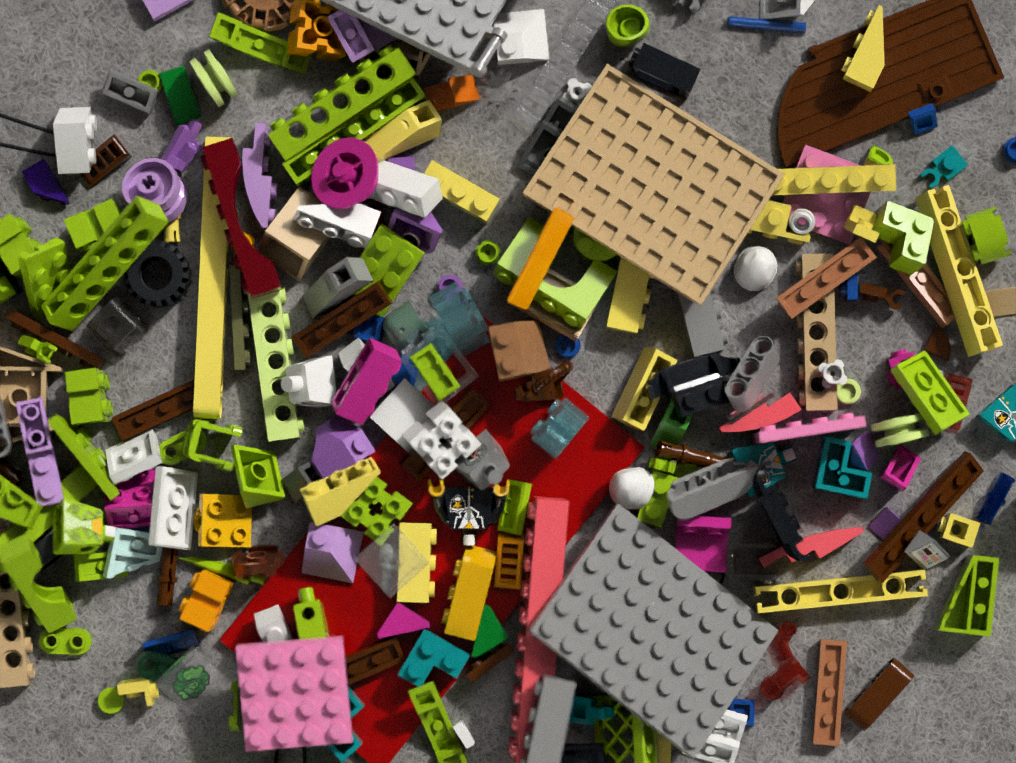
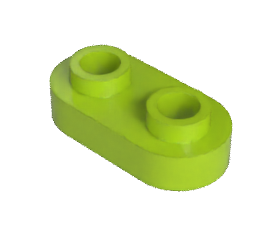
[159,429,207,465]
[39,628,92,655]

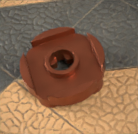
[231,545,285,578]

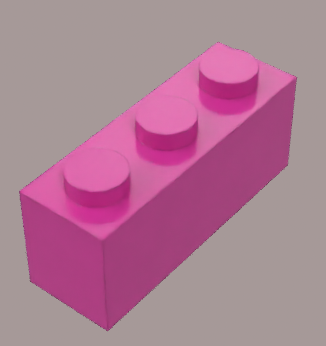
[331,337,401,425]

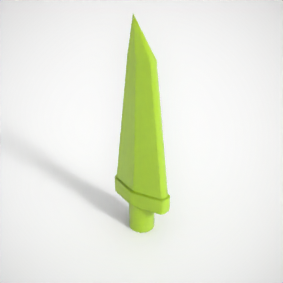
[179,556,267,585]

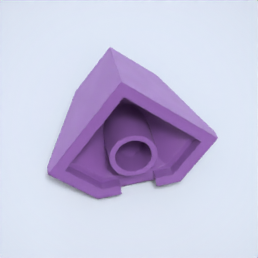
[388,208,443,254]
[310,416,375,479]

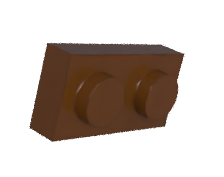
[466,642,515,683]

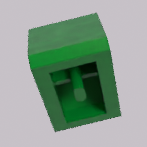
[472,604,509,657]

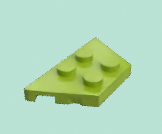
[17,237,71,321]
[47,414,120,500]

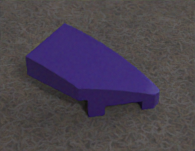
[22,159,70,205]

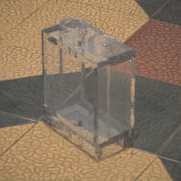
[400,326,479,404]

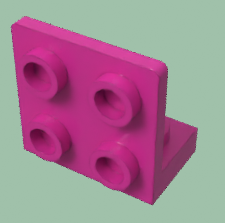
[104,467,156,529]
[675,516,731,573]

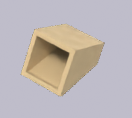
[258,186,330,282]

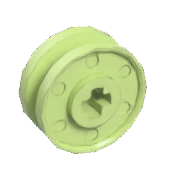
[189,49,239,108]
[870,414,930,448]

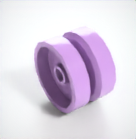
[122,158,188,223]

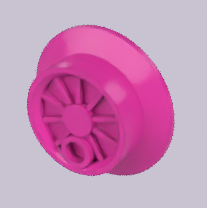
[311,138,378,209]

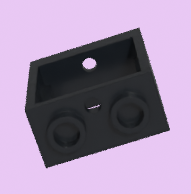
[628,43,701,100]

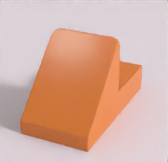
[423,75,480,112]

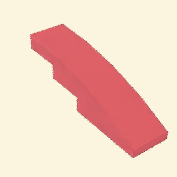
[756,527,865,568]

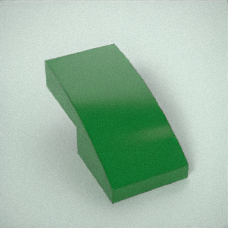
[159,65,201,125]

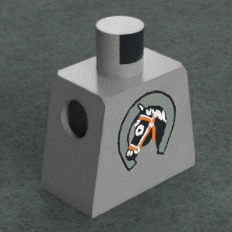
[454,429,510,490]

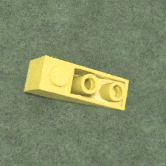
[842,5,885,93]
[364,99,442,163]
[300,457,381,527]

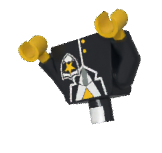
[428,478,510,545]

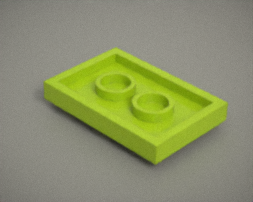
[351,224,425,317]
[890,350,970,435]

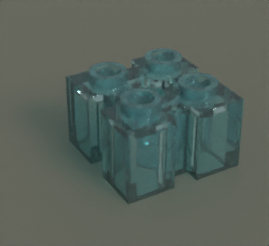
[429,282,491,357]
[530,398,590,459]

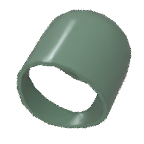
[383,301,432,347]

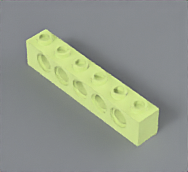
[248,287,305,442]

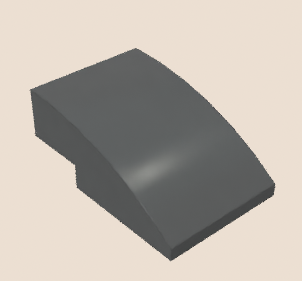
[516,95,579,176]

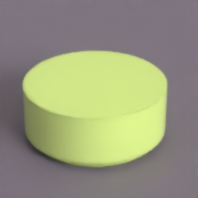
[837,378,861,405]

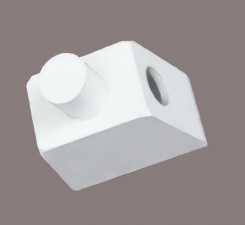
[281,355,337,408]

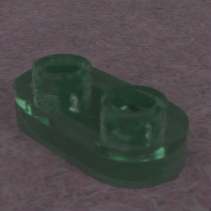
[135,651,186,685]

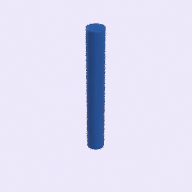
[728,16,806,33]

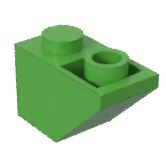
[649,397,694,447]

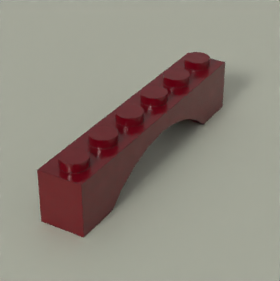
[200,138,283,299]

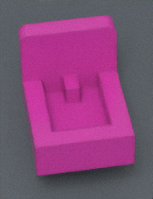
[886,349,915,390]

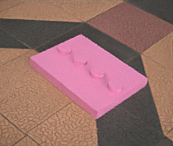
[752,413,866,445]

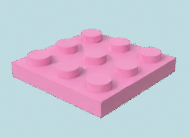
[782,144,871,245]

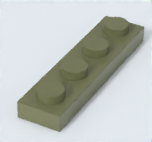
[230,266,251,371]

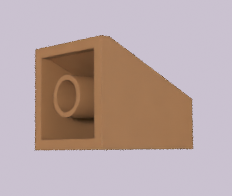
[489,321,550,382]

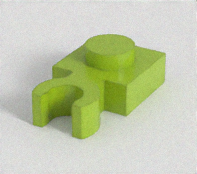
[647,457,676,474]

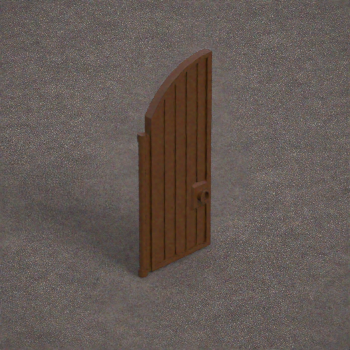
[777,0,1005,168]

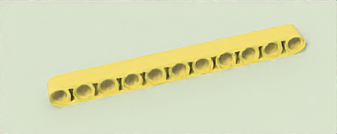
[193,136,233,419]

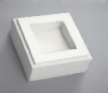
[453,720,475,749]

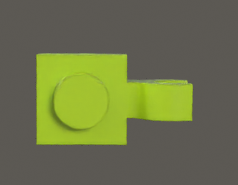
[17,334,57,364]

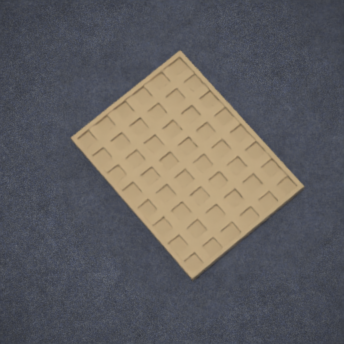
[523,64,785,307]

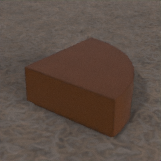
[924,326,951,361]

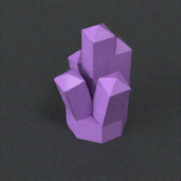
[161,119,202,172]

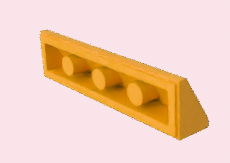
[507,207,574,310]

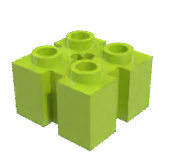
[64,199,122,253]
[0,213,41,279]
[65,368,113,426]
[341,477,414,546]

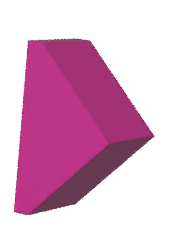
[877,444,921,492]
[377,602,431,638]

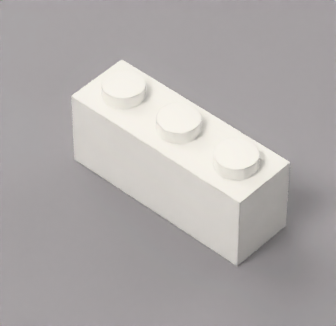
[368,160,443,218]

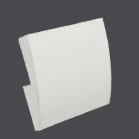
[370,378,434,452]
[682,710,748,763]

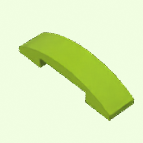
[208,12,313,75]
[408,681,468,763]

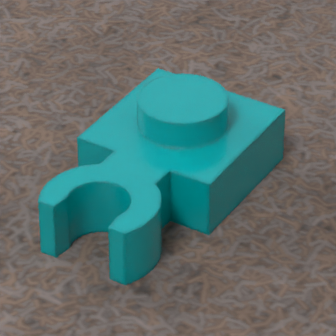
[920,145,968,189]

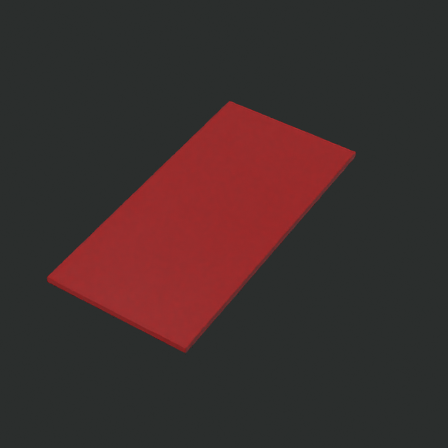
[220,316,645,763]

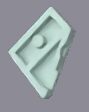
[103,527,162,578]

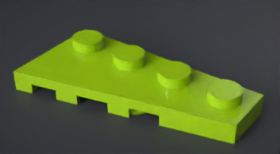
[0,475,43,530]

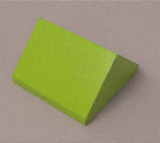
[231,445,285,508]

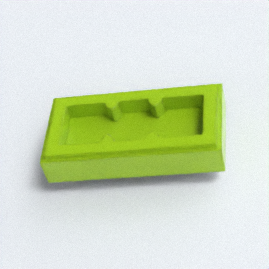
[409,343,460,401]
[497,479,532,535]

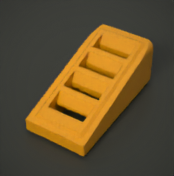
[494,532,525,590]

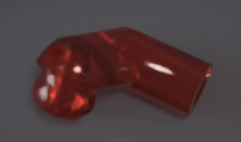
[773,622,797,661]

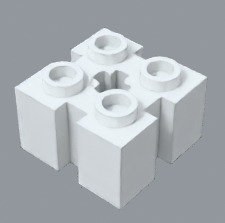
[402,400,481,480]

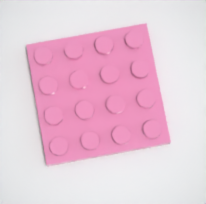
[236,636,353,751]

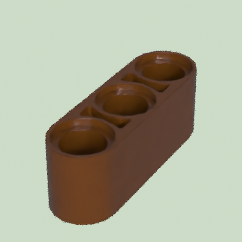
[844,657,914,731]

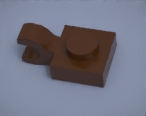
[858,282,904,310]

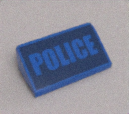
[142,628,200,660]

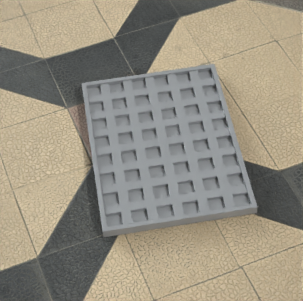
[527,503,779,759]

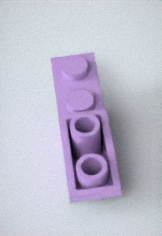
[242,123,278,230]
[16,397,64,507]

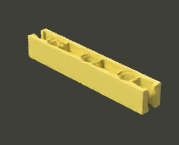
[915,185,1003,357]
[753,569,928,613]

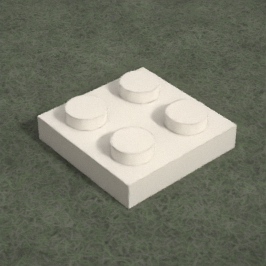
[105,428,162,485]

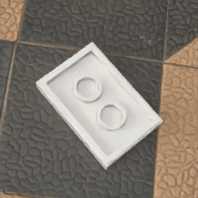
[148,466,198,550]

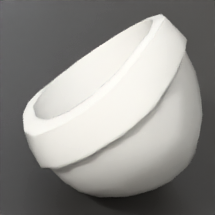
[734,246,777,291]
[609,467,654,510]

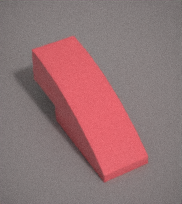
[717,392,802,433]

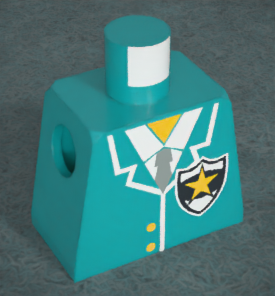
[976,383,1016,443]
[730,442,796,497]

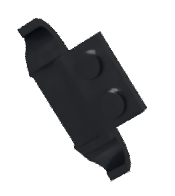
[646,353,740,418]
[752,465,813,561]

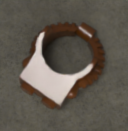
[514,361,574,402]

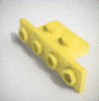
[748,200,811,245]

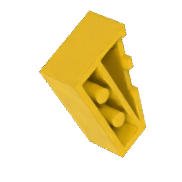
[442,545,497,641]

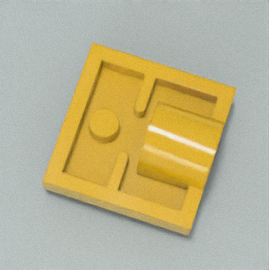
[194,494,252,547]

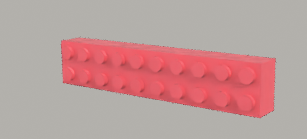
[508,496,569,763]

